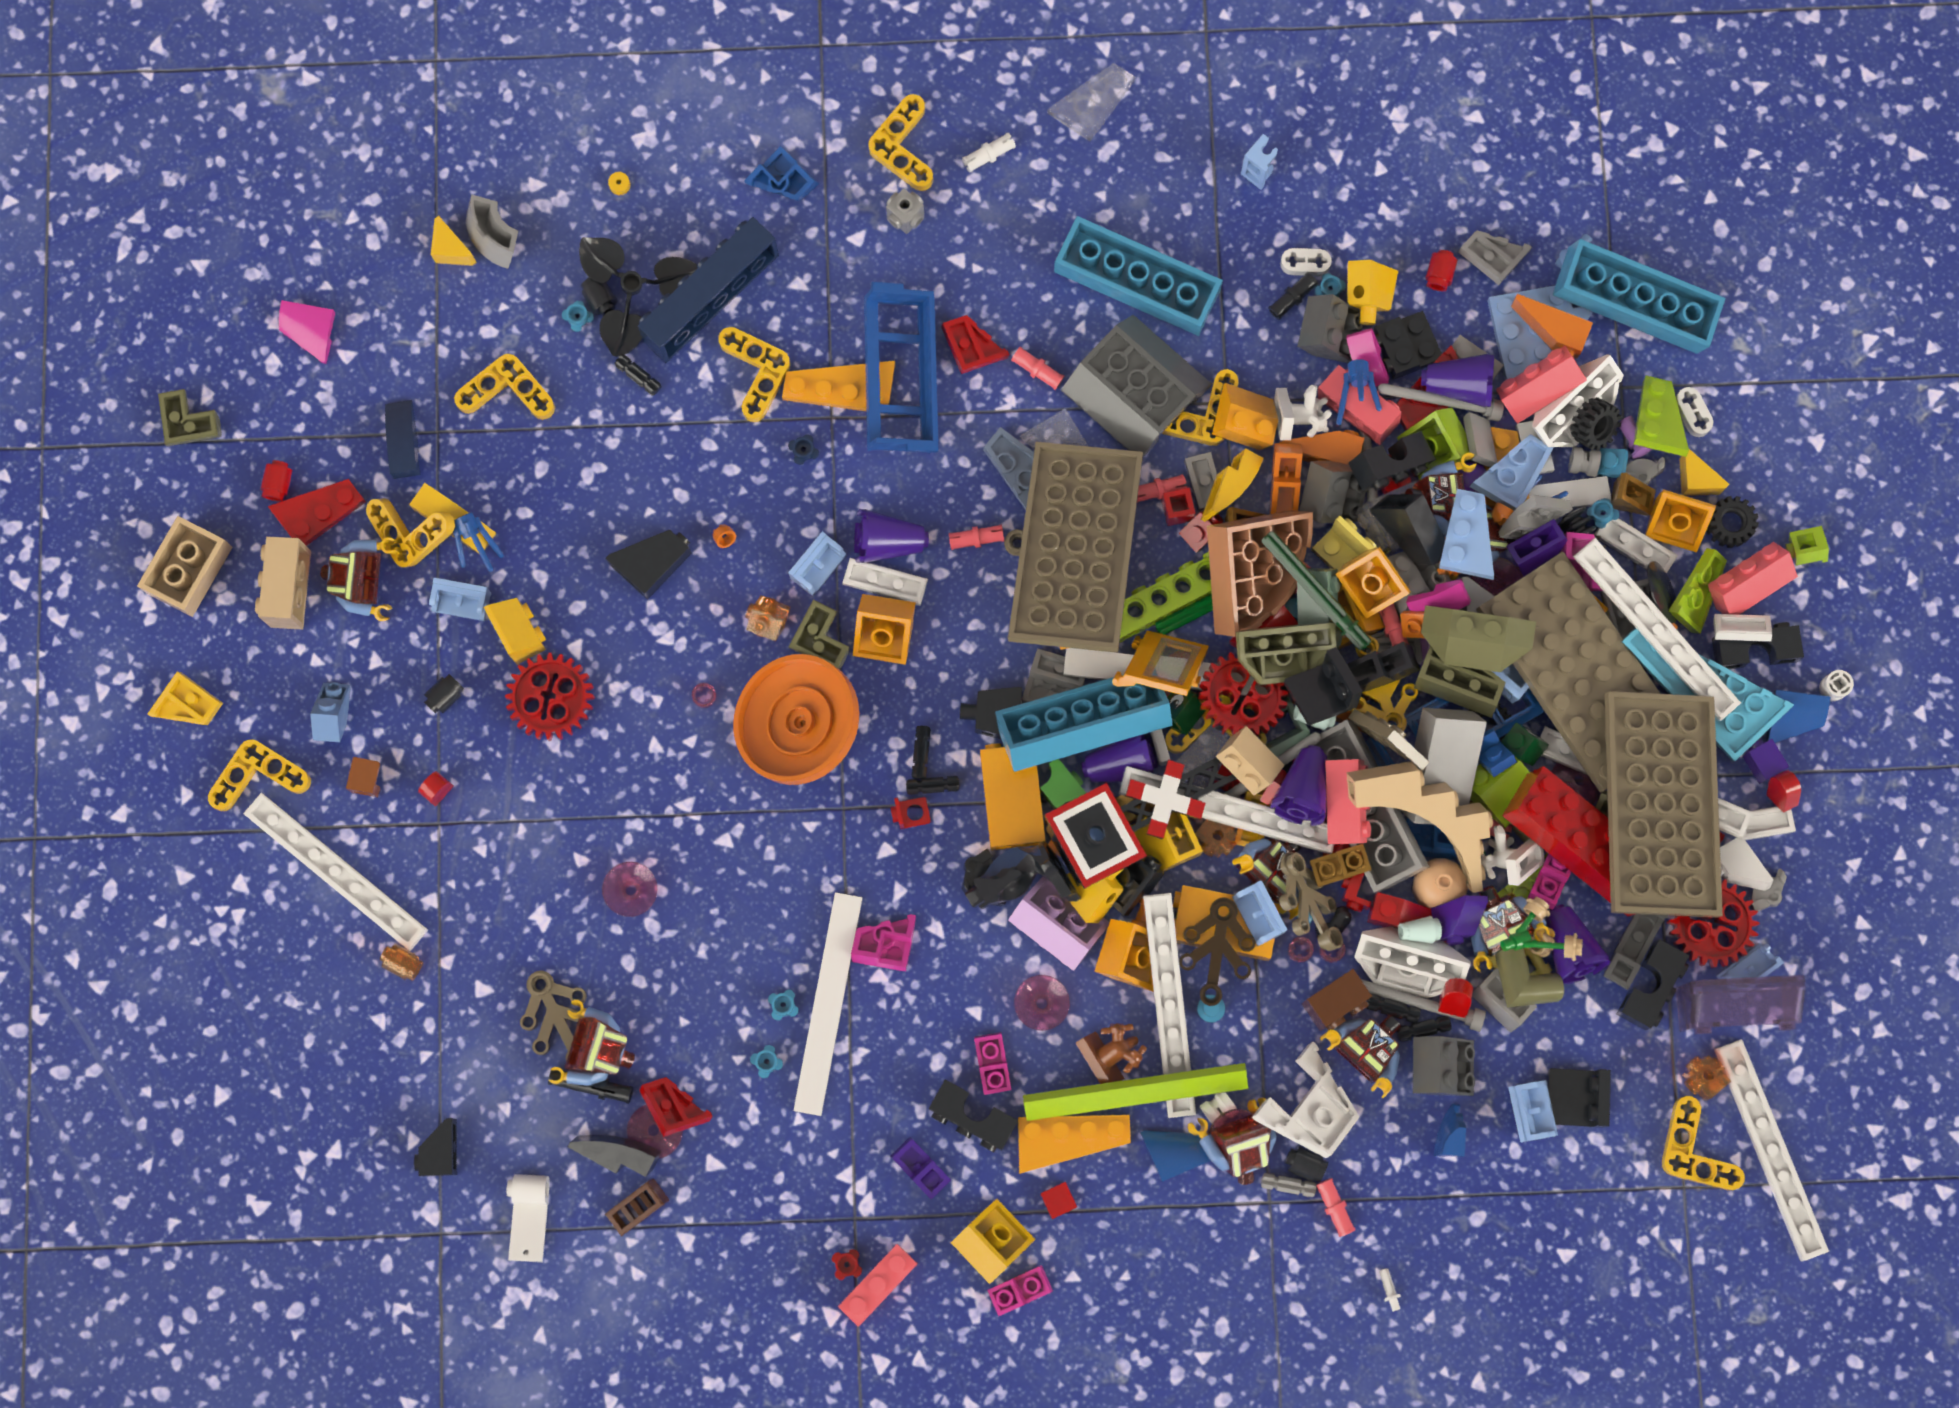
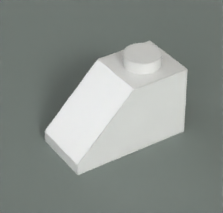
[1720,838,1773,891]

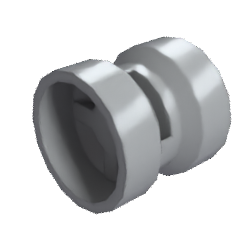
[1568,446,1601,477]

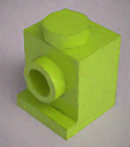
[1785,526,1829,566]

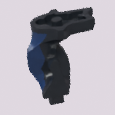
[965,841,1081,909]

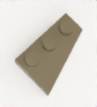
[1348,709,1429,771]

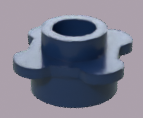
[788,434,819,465]

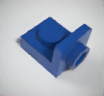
[1478,729,1517,777]

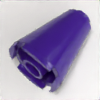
[1421,354,1494,408]
[854,509,929,563]
[1081,734,1159,782]
[1270,745,1327,826]
[1545,904,1611,985]

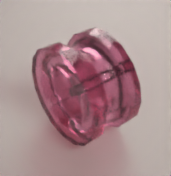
[692,683,716,708]
[1288,937,1314,963]
[1320,943,1346,963]

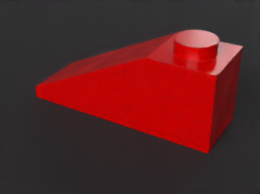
[1367,892,1447,943]

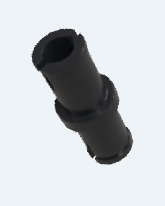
[1268,272,1319,320]

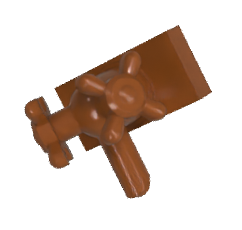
[1076,1023,1147,1084]

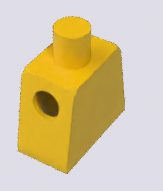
[1347,260,1398,325]
[1067,869,1123,923]

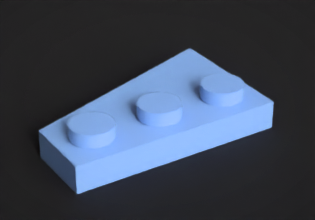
[1470,434,1553,511]
[1439,489,1494,580]

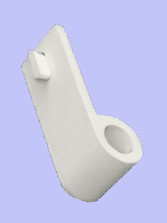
[507,1174,549,1262]

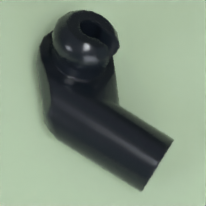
[1315,906,1352,938]

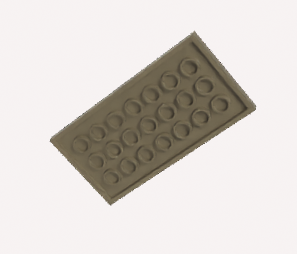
[1008,442,1143,653]
[1476,552,1660,792]
[1605,691,1723,917]

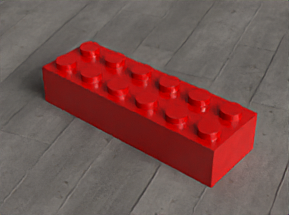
[1502,766,1635,917]

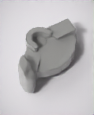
[1626,457,1665,485]
[1751,869,1787,912]

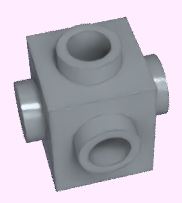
[886,188,924,234]

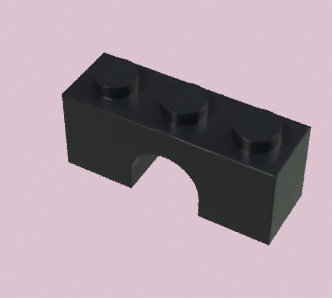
[1348,431,1436,491]
[1712,622,1804,669]
[1616,939,1689,1031]
[928,1079,1018,1153]

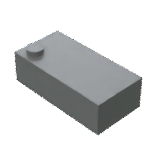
[1401,708,1487,824]

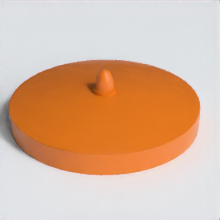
[733,654,859,785]

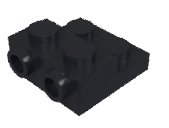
[1373,310,1442,380]
[1112,845,1165,916]

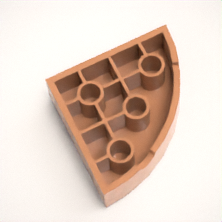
[1207,510,1313,637]

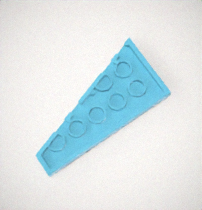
[1621,627,1794,761]

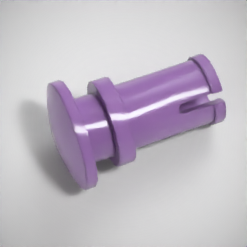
[1620,416,1652,459]

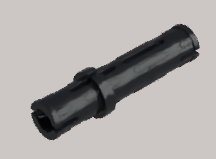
[548,1070,634,1104]

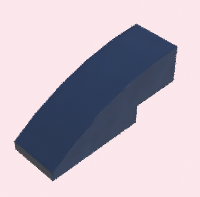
[385,400,421,479]

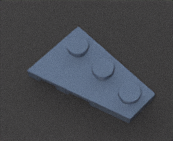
[983,427,1034,510]

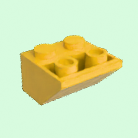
[1131,812,1203,872]

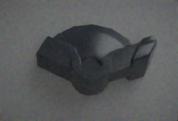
[962,848,993,893]

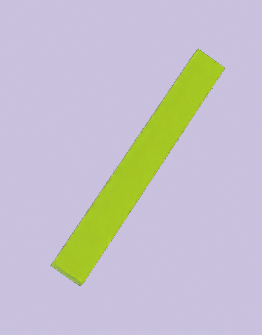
[1023,1063,1248,1121]

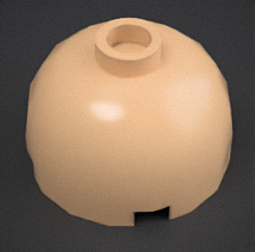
[1412,858,1468,909]

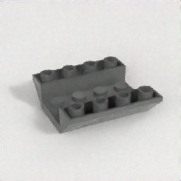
[1061,315,1212,457]

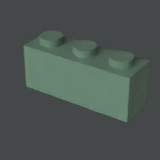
[1297,568,1342,650]

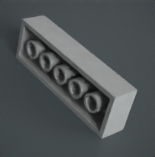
[1314,720,1429,893]

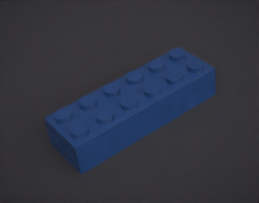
[638,217,779,363]

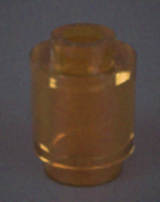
[380,943,423,981]

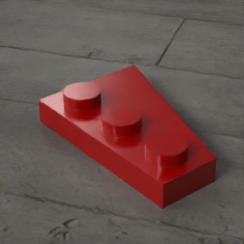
[1396,345,1459,430]
[268,479,366,546]

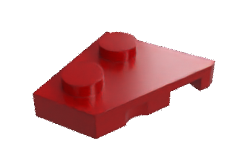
[941,315,1009,374]
[639,1077,713,1137]

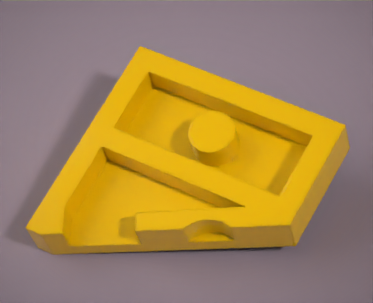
[148,671,223,725]

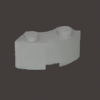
[466,195,518,269]

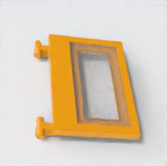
[1112,630,1209,696]

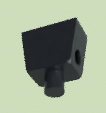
[960,687,1022,739]

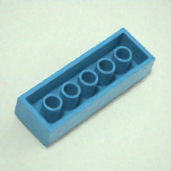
[1054,216,1223,336]
[1553,239,1726,354]
[995,670,1172,772]

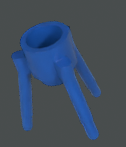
[1336,359,1382,425]
[453,512,504,572]

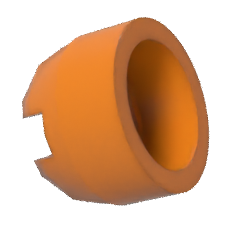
[1491,502,1513,525]
[712,524,736,548]

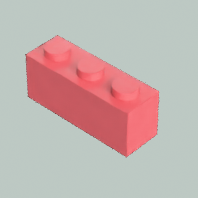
[1496,345,1587,424]
[1318,365,1402,445]
[1708,542,1798,615]
[1325,759,1371,844]
[838,1244,918,1327]

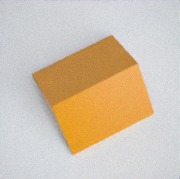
[1645,489,1716,553]

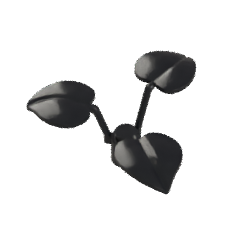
[579,237,697,357]

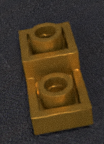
[1310,844,1371,887]

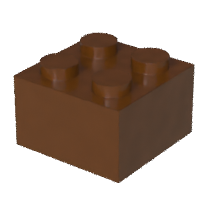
[1302,969,1372,1031]

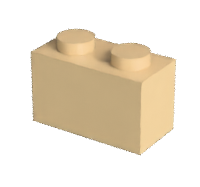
[1216,726,1284,795]

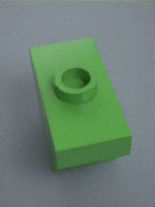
[1040,759,1086,810]

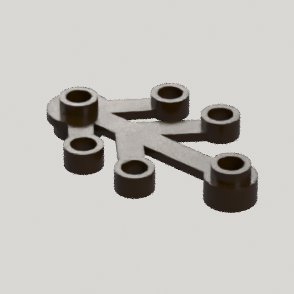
[1179,897,1255,1006]

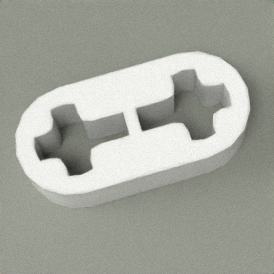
[1280,248,1332,276]
[1676,387,1713,437]

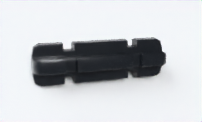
[615,354,661,396]
[911,725,931,779]
[906,775,960,795]
[1366,994,1421,1023]
[1397,1016,1452,1042]

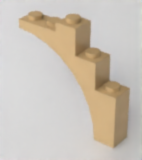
[1346,762,1493,893]

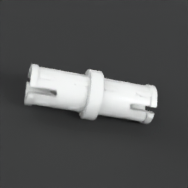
[962,133,1016,173]

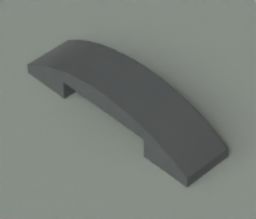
[1603,914,1668,990]

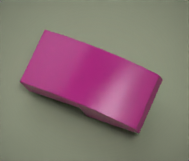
[1346,328,1390,386]
[1406,579,1471,611]
[1527,853,1571,910]
[974,1032,1011,1095]
[987,1265,1053,1316]

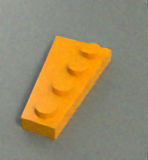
[782,361,896,411]
[1018,1115,1130,1174]

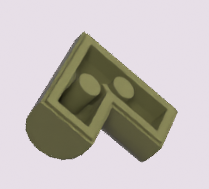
[158,389,222,446]
[789,599,849,670]
[1495,948,1564,1008]

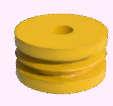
[608,172,630,195]

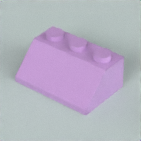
[1008,876,1109,971]

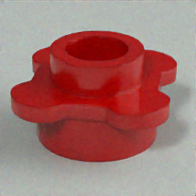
[832,1249,862,1280]

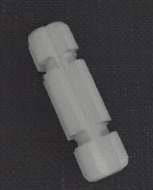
[1261,1173,1316,1197]

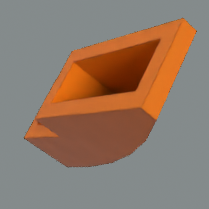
[1270,443,1303,514]

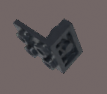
[1284,647,1363,725]
[1548,1068,1611,1128]

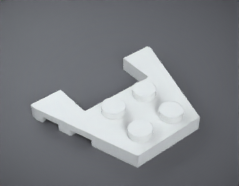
[1252,1042,1359,1158]

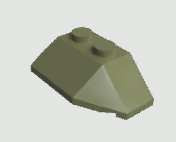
[1421,605,1536,672]
[1236,623,1337,685]

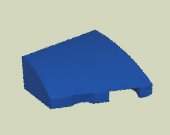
[744,146,819,201]
[1434,1104,1466,1157]
[1140,1130,1211,1182]

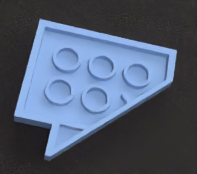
[1487,286,1593,380]

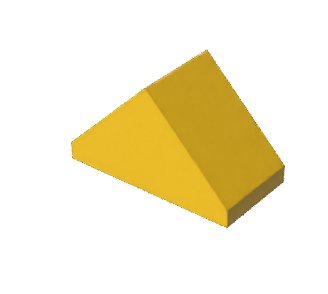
[431,216,477,266]
[1679,449,1729,496]

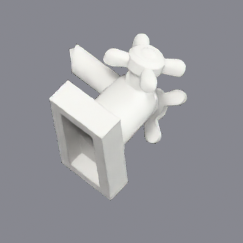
[1274,385,1332,440]
[1480,825,1545,886]

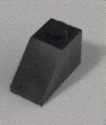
[414,1118,457,1177]

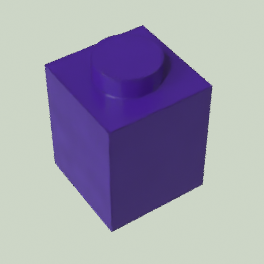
[1742,739,1789,784]

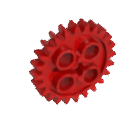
[1198,652,1288,737]
[505,653,595,741]
[1667,879,1760,968]

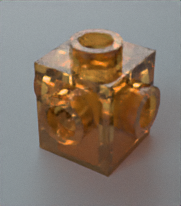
[745,595,790,642]
[1195,819,1237,858]
[1682,1055,1732,1101]

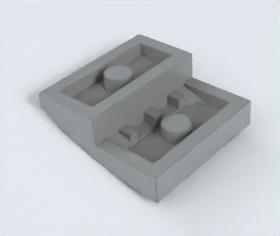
[1499,495,1573,540]
[1021,648,1085,704]

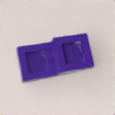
[890,1137,951,1199]

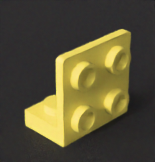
[1311,516,1377,571]

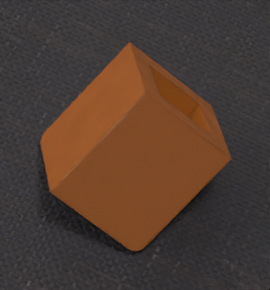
[346,757,380,798]

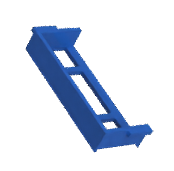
[864,282,938,454]
[1365,688,1545,767]

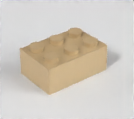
[137,516,233,617]
[255,536,311,630]

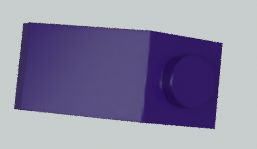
[1506,519,1568,577]
[1431,895,1488,945]

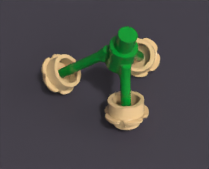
[1500,897,1583,961]

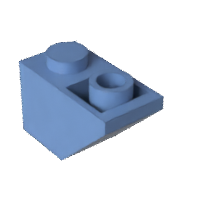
[310,682,351,742]

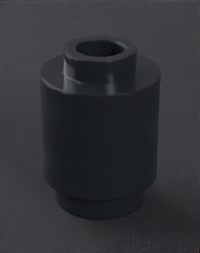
[581,278,617,316]
[424,674,464,714]
[1285,1145,1329,1182]

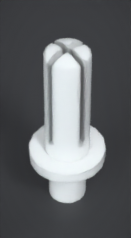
[1379,1269,1401,1311]

